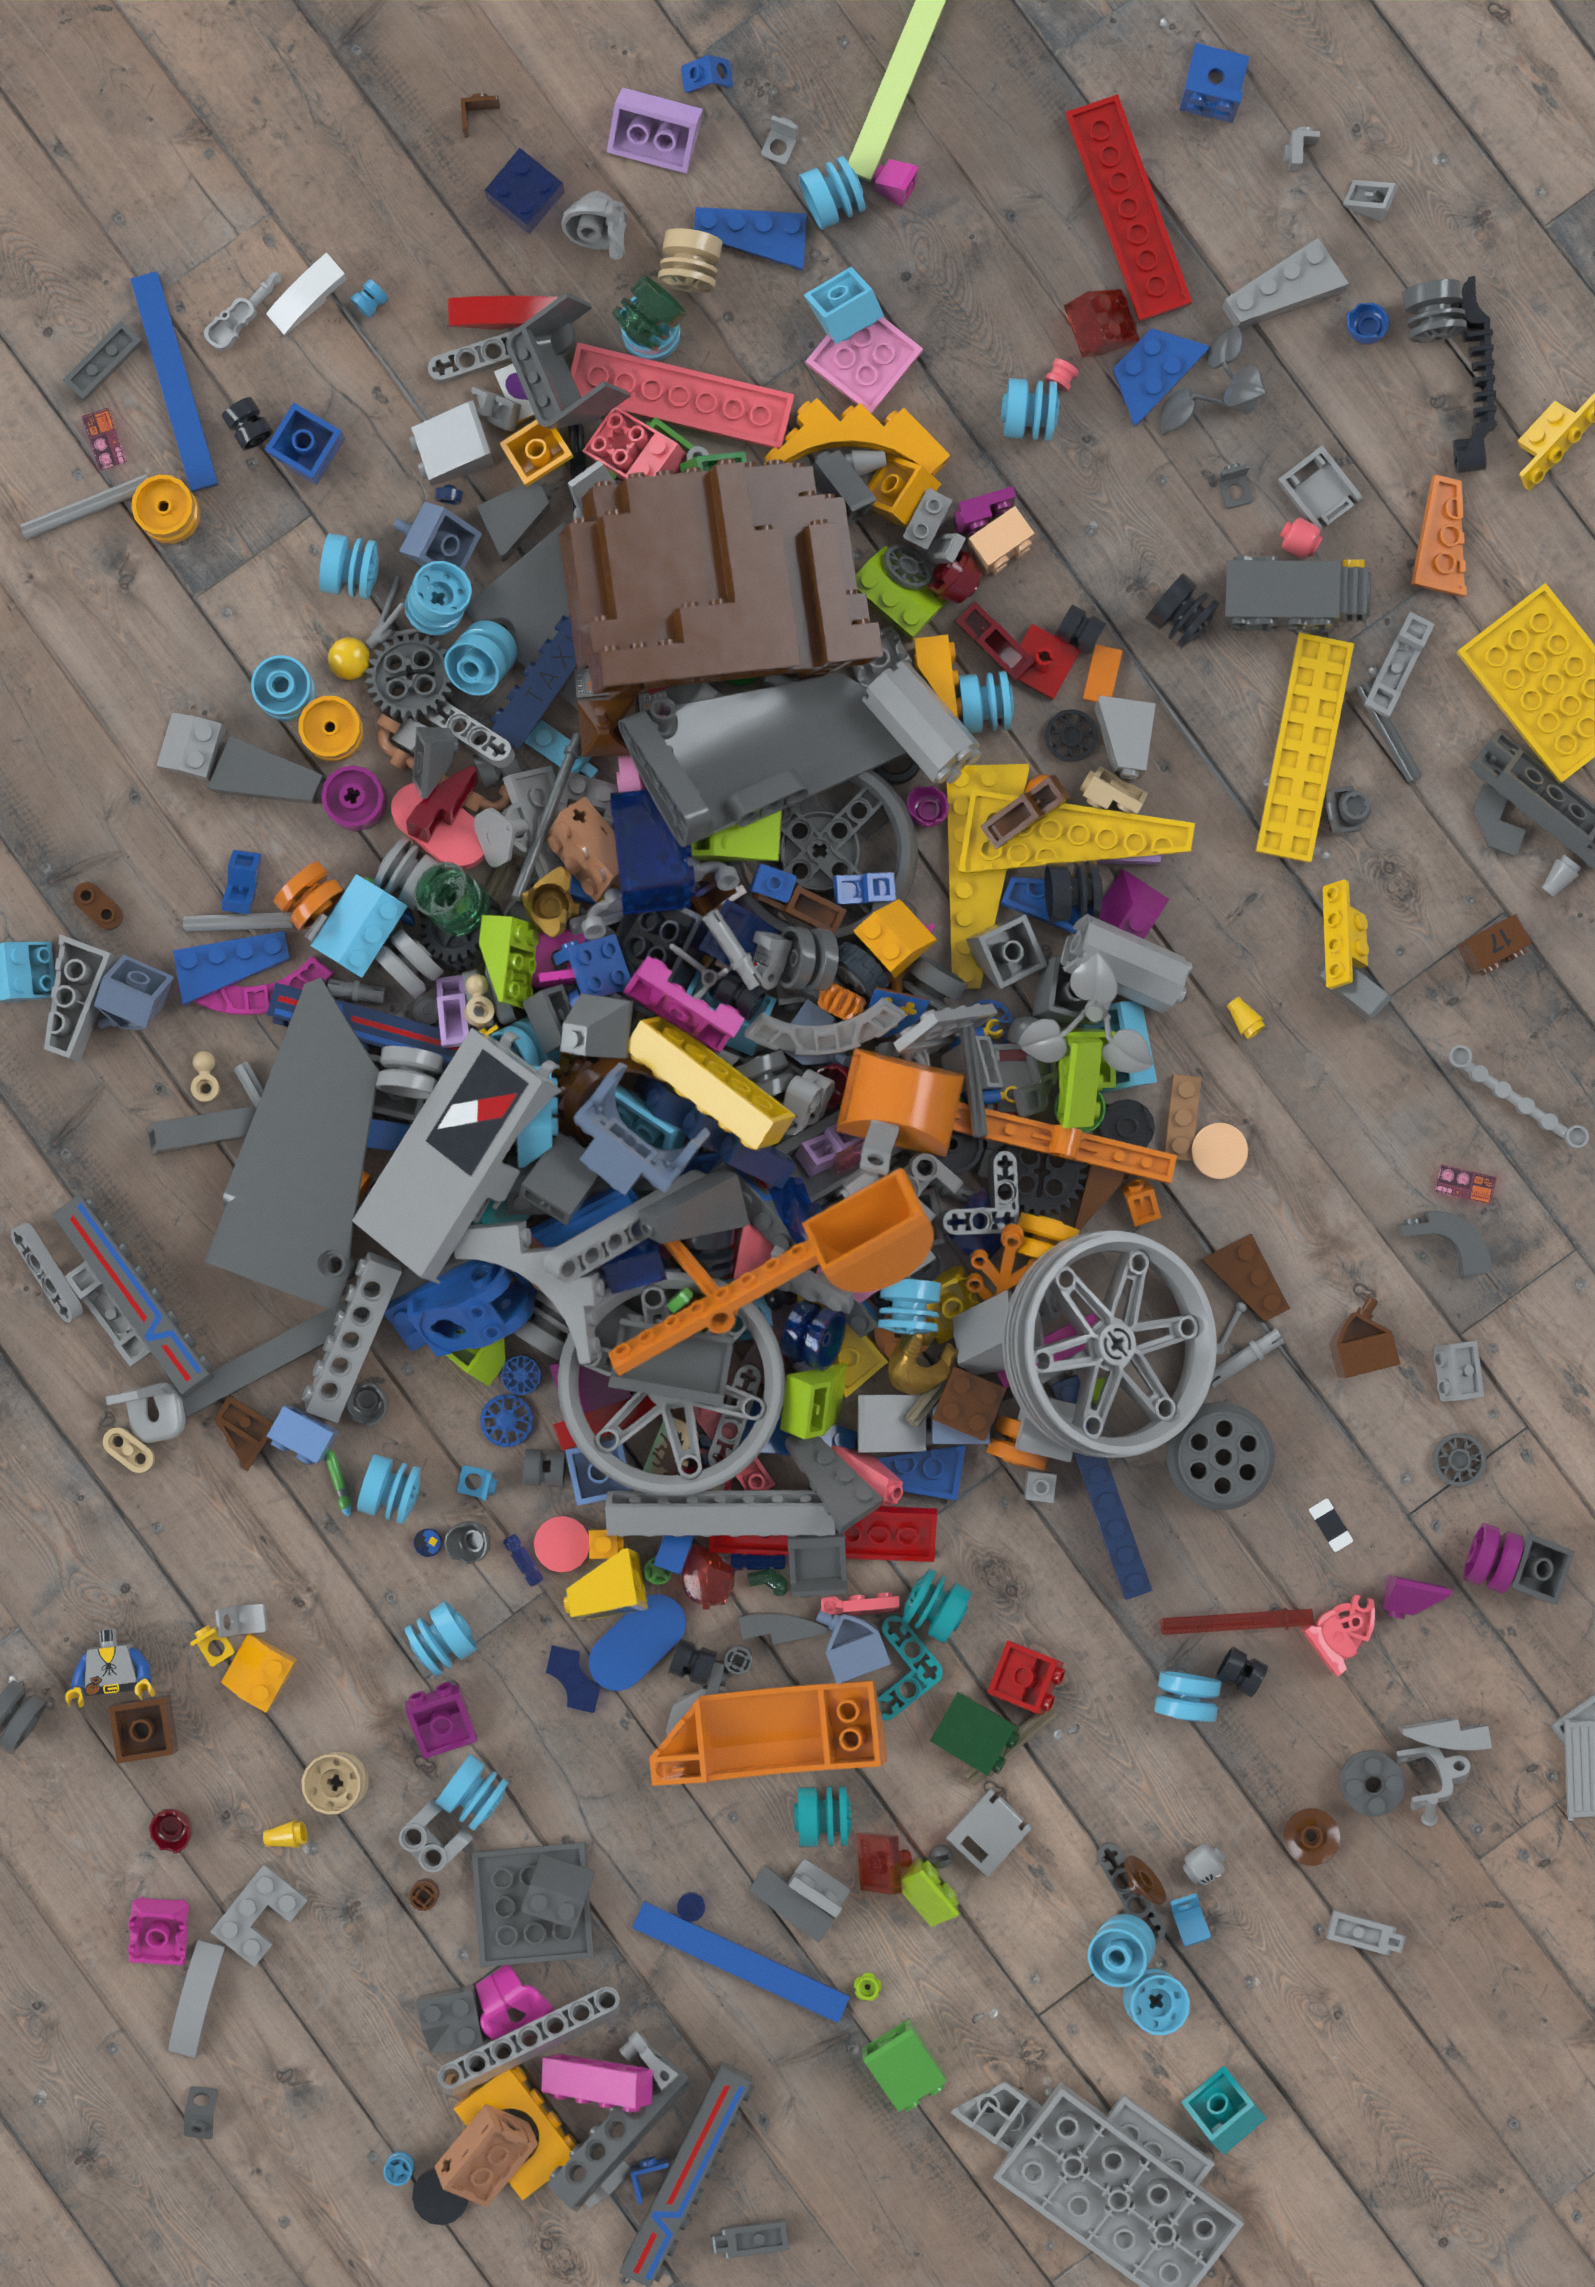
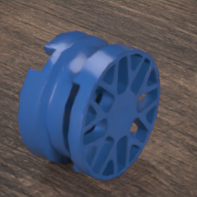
[501,1355,542,1395]

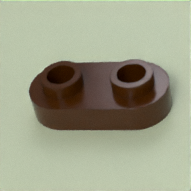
[73,882,123,930]

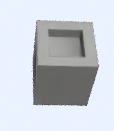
[1023,1470,1057,1503]

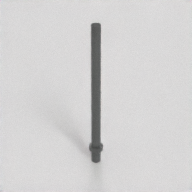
[511,733,581,901]

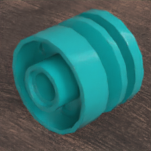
[902,1568,972,1643]
[794,1786,852,1848]

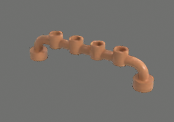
[376,713,511,812]

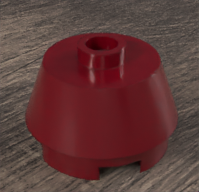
[927,549,982,604]

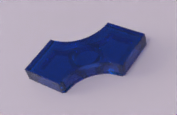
[546,1645,601,1713]

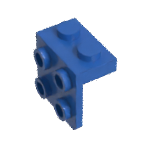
[553,934,631,996]

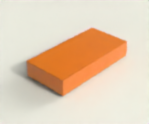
[1082,644,1123,703]

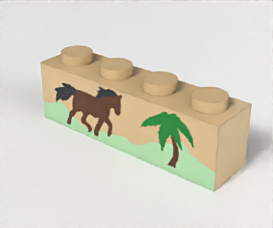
[635,1417,700,1491]

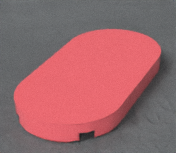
[391,783,485,870]

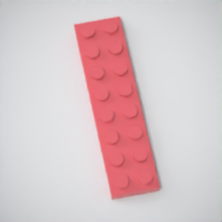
[570,342,794,449]

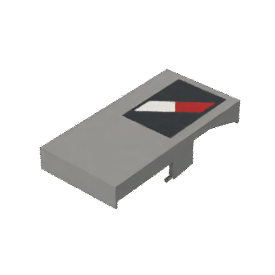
[352,1028,562,1284]

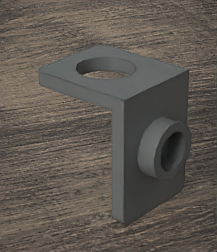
[1218,463,1253,509]
[184,2086,218,2139]

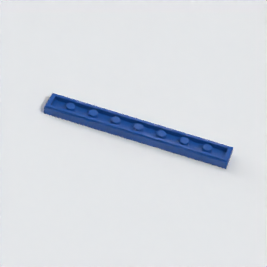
[130,271,219,493]
[632,1900,850,2023]

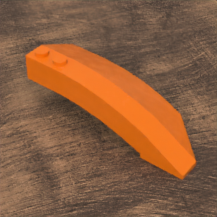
[649,1680,888,1786]

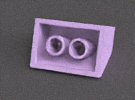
[607,87,703,174]

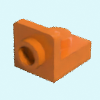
[1121,1179,1162,1227]

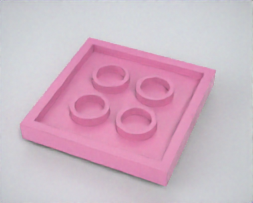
[806,317,923,414]

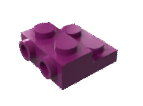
[953,486,1016,536]
[405,1682,478,1759]

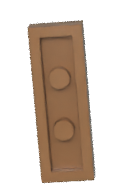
[1164,1074,1202,1161]

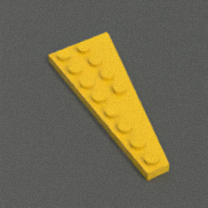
[946,764,1029,990]
[958,789,1195,873]

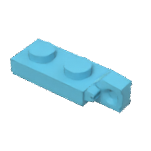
[525,720,599,779]

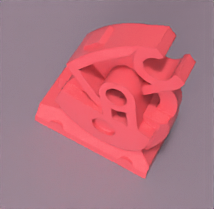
[1300,1594,1375,1677]

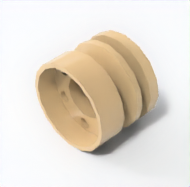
[658,228,722,293]
[302,1752,369,1814]

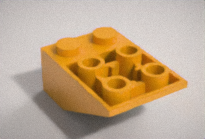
[913,635,962,719]

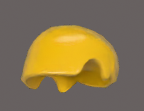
[328,636,370,681]

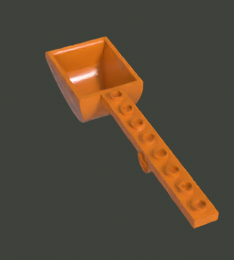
[835,1048,1177,1184]
[608,1168,934,1376]

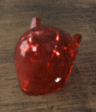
[681,1545,736,1610]

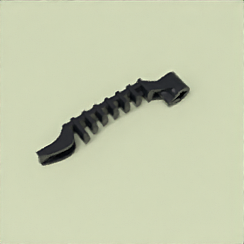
[1453,276,1498,473]

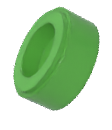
[665,1286,693,1313]

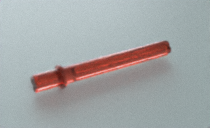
[1160,1607,1314,1635]

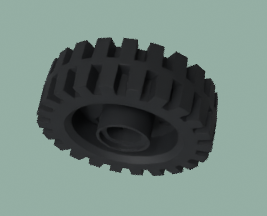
[419,884,504,970]

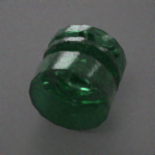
[612,274,687,351]
[414,862,489,936]

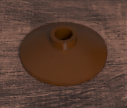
[1283,1808,1340,1866]
[1125,1856,1166,1905]

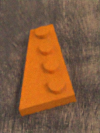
[1411,475,1467,597]

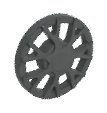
[883,544,932,590]
[1432,1433,1486,1486]

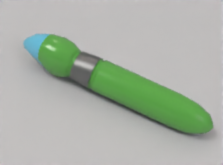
[326,1449,351,1516]

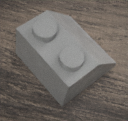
[157,713,226,782]

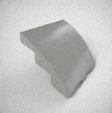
[951,2082,1043,2153]

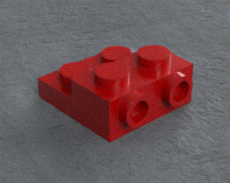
[987,1640,1065,1715]

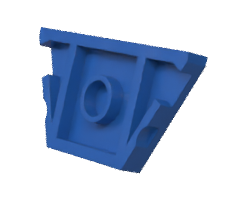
[1113,328,1210,427]

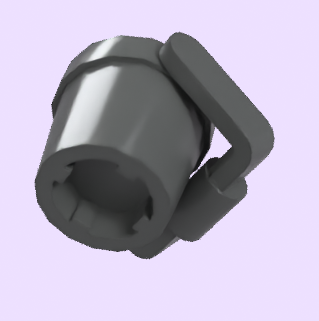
[1325,786,1371,834]

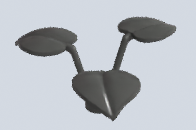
[1160,326,1267,436]

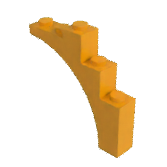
[764,398,950,476]

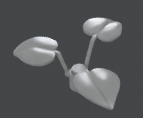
[1020,952,1153,1073]

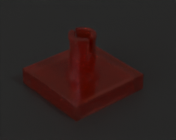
[856,1832,912,1895]

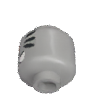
[1183,1843,1227,1886]

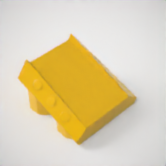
[926,1266,981,1344]

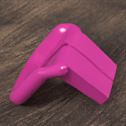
[532,929,586,988]
[475,1965,554,2042]

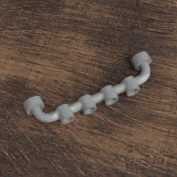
[581,858,740,940]
[1448,1045,1589,1148]

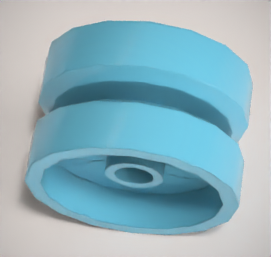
[1154,1671,1222,1722]

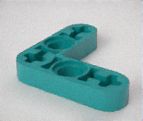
[878,1614,943,1721]

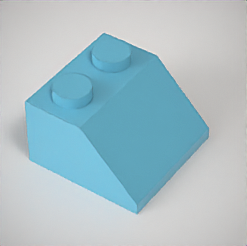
[804,267,884,344]

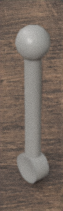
[1216,1301,1247,1355]

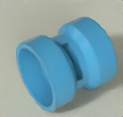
[350,279,389,319]
[383,2151,415,2186]

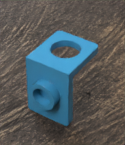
[457,1465,498,1501]
[1170,1893,1211,1947]

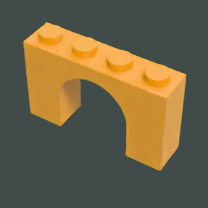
[454,2066,578,2201]

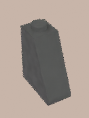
[812,450,876,525]
[476,480,552,562]
[1316,960,1392,1023]

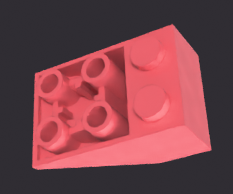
[582,407,687,481]

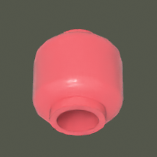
[1279,517,1323,559]

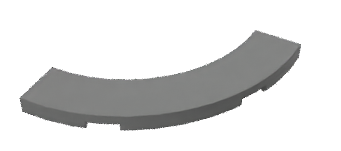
[744,997,905,1055]

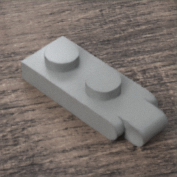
[1326,1910,1406,1956]

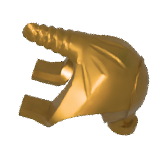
[521,866,580,938]
[888,1322,958,1395]

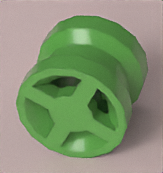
[644,1555,672,1585]

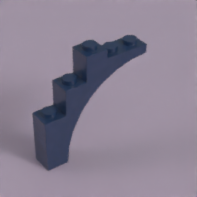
[634,1074,796,1189]

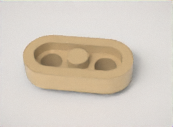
[103,1427,155,1473]

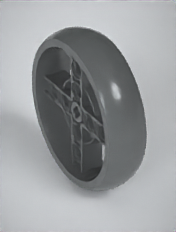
[722,770,918,946]

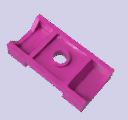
[623,956,745,1054]

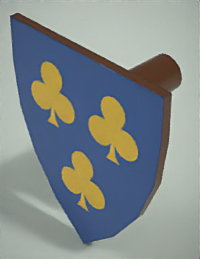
[869,979,930,1038]

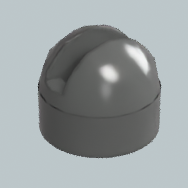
[929,1845,952,1869]

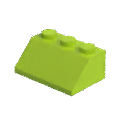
[855,546,948,642]
[1057,1035,1105,1128]

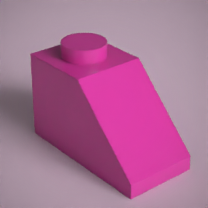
[873,159,919,207]

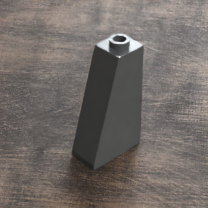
[208,736,326,805]
[147,1106,255,1155]
[639,1167,749,1244]

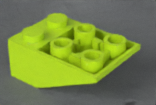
[687,810,782,862]
[479,915,540,1009]
[780,1363,847,1439]
[894,1857,960,1927]

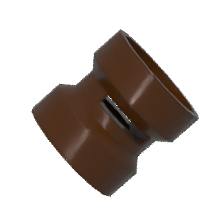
[409,1878,440,1911]

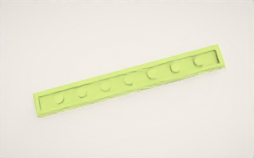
[848,0,946,182]

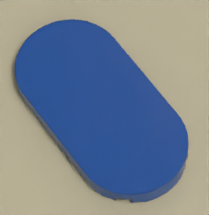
[589,1594,686,1691]

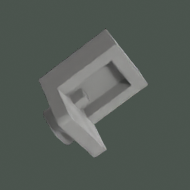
[1284,127,1320,172]

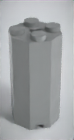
[862,661,982,784]
[1060,914,1192,1013]

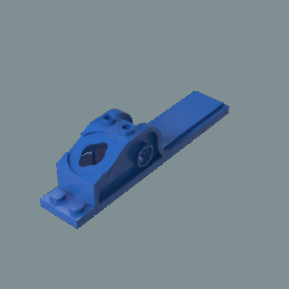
[384,1187,641,1357]

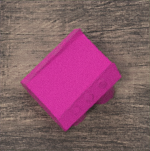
[128,1896,189,1965]

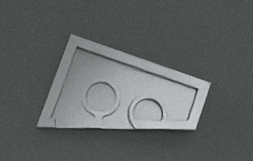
[771,1245,854,1314]

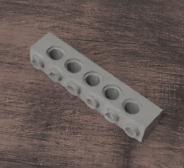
[302,1252,402,1423]

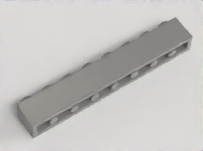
[605,1490,836,1537]

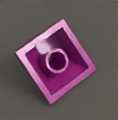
[1099,869,1170,939]
[1381,1575,1453,1619]

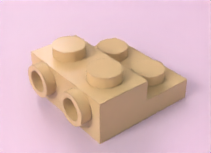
[1080,766,1148,814]

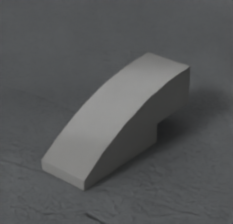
[1398,1717,1492,1750]

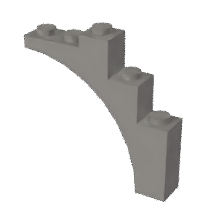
[454,1221,605,1364]

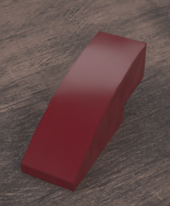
[954,601,1035,681]
[406,766,478,843]

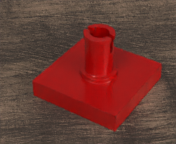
[1007,624,1080,700]

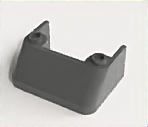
[506,292,630,429]

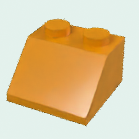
[499,419,574,487]
[867,454,941,529]
[853,899,937,978]
[221,1633,298,1712]

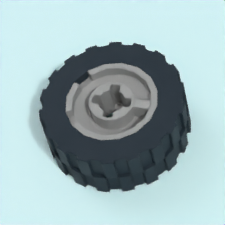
[835,942,889,1002]

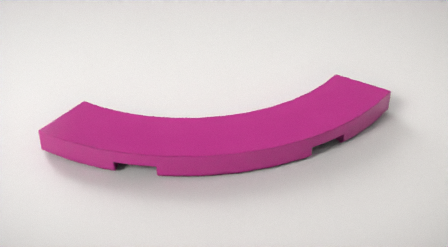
[176,956,335,1015]

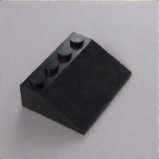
[608,893,714,1018]

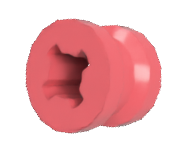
[1044,358,1079,392]

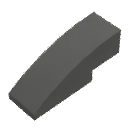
[738,1612,828,1645]
[749,1865,835,1943]

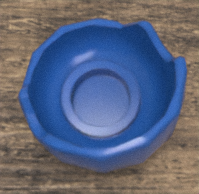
[1347,303,1389,345]

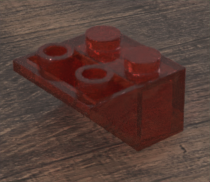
[1064,289,1140,358]

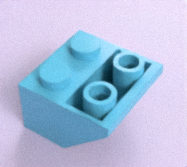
[0,942,55,1003]

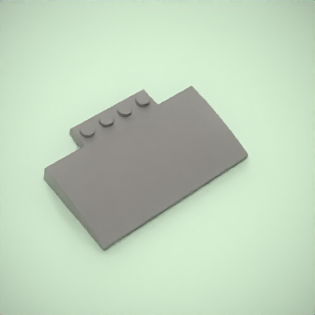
[993,2082,1245,2287]

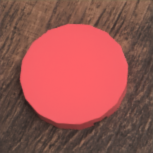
[534,1515,589,1572]

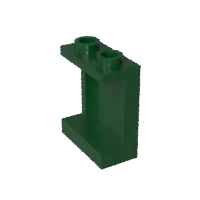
[930,1692,1020,1776]

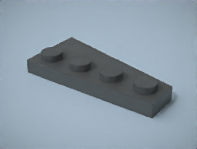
[785,1434,883,1534]

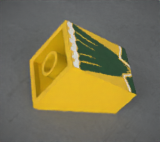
[564,1548,648,1622]

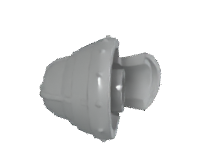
[561,190,628,260]

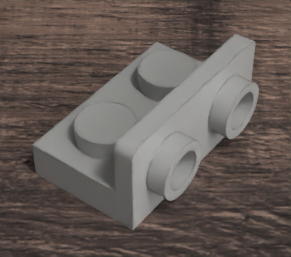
[903,489,953,556]
[1433,1341,1484,1402]
[788,1859,850,1918]

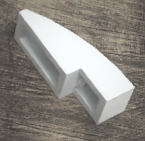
[266,252,347,336]

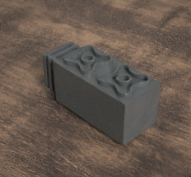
[1225,556,1372,632]

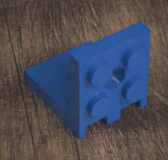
[1179,43,1249,123]

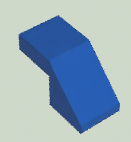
[222,850,261,914]

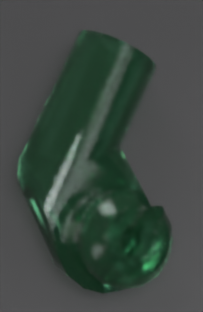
[747,1569,788,1597]

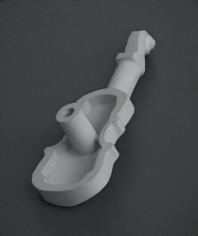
[204,272,282,351]

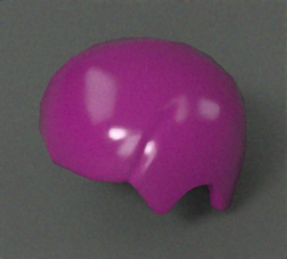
[906,785,949,828]

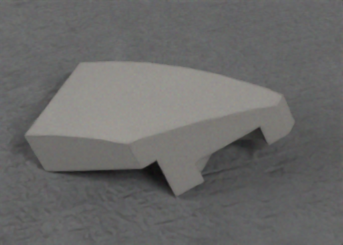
[471,386,522,432]

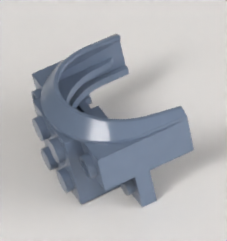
[573,1063,710,1195]

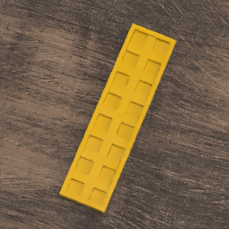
[1255,632,1354,863]

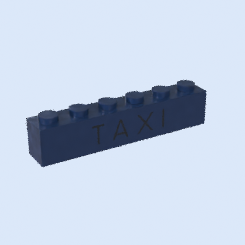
[491,615,577,749]

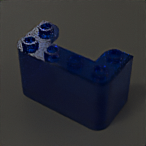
[610,789,696,915]

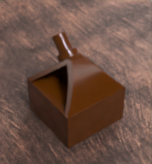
[578,695,640,757]
[1329,1296,1400,1378]

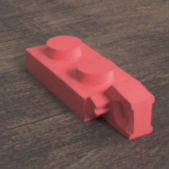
[821,1592,900,1616]

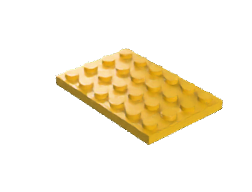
[1456,583,1595,784]

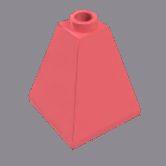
[723,1224,774,1279]
[831,1445,903,1506]

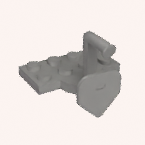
[474,766,571,879]
[875,1003,998,1066]

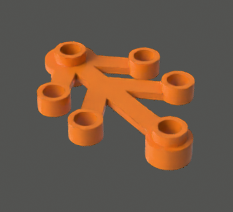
[966,1224,1038,1301]

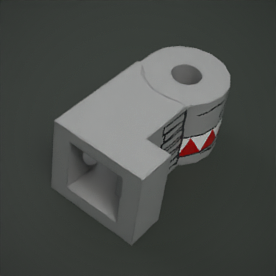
[752,931,792,990]

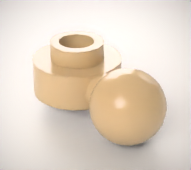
[464,974,494,1027]
[191,1051,220,1103]

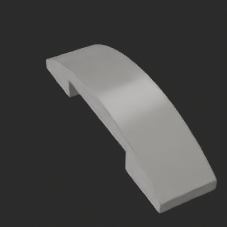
[1363,612,1435,718]
[65,1261,151,1367]
[168,1939,226,2058]

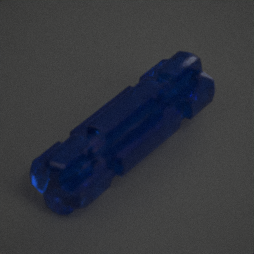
[503,1534,543,1587]
[730,1554,786,1571]

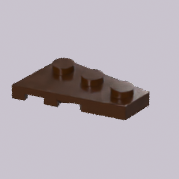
[1201,1234,1290,1322]

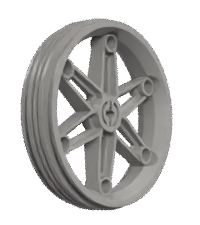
[1003,1231,1217,1458]
[558,1269,785,1496]

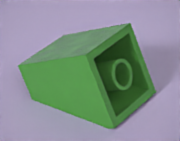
[862,2018,947,2112]

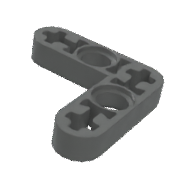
[938,1151,1019,1235]

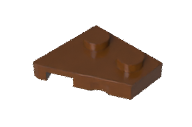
[214,1395,274,1472]

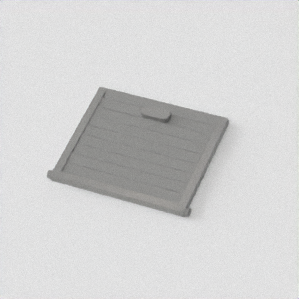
[1564,1719,1595,1821]

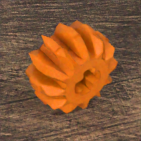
[817,982,866,1020]

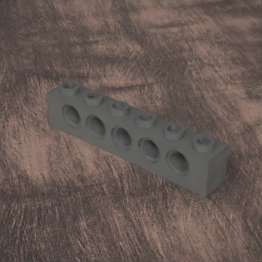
[547,2055,694,2212]

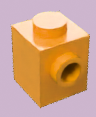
[589,1528,624,1559]

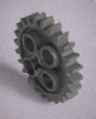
[365,633,455,722]

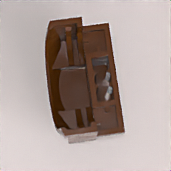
[552,1052,667,1150]

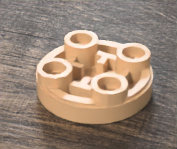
[1191,1123,1248,1179]

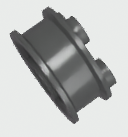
[1339,1750,1405,1817]

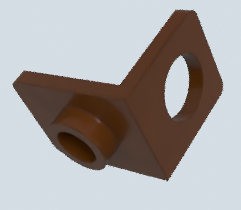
[461,93,500,137]

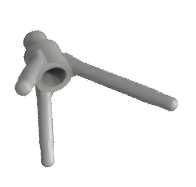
[365,575,421,649]
[669,944,729,999]

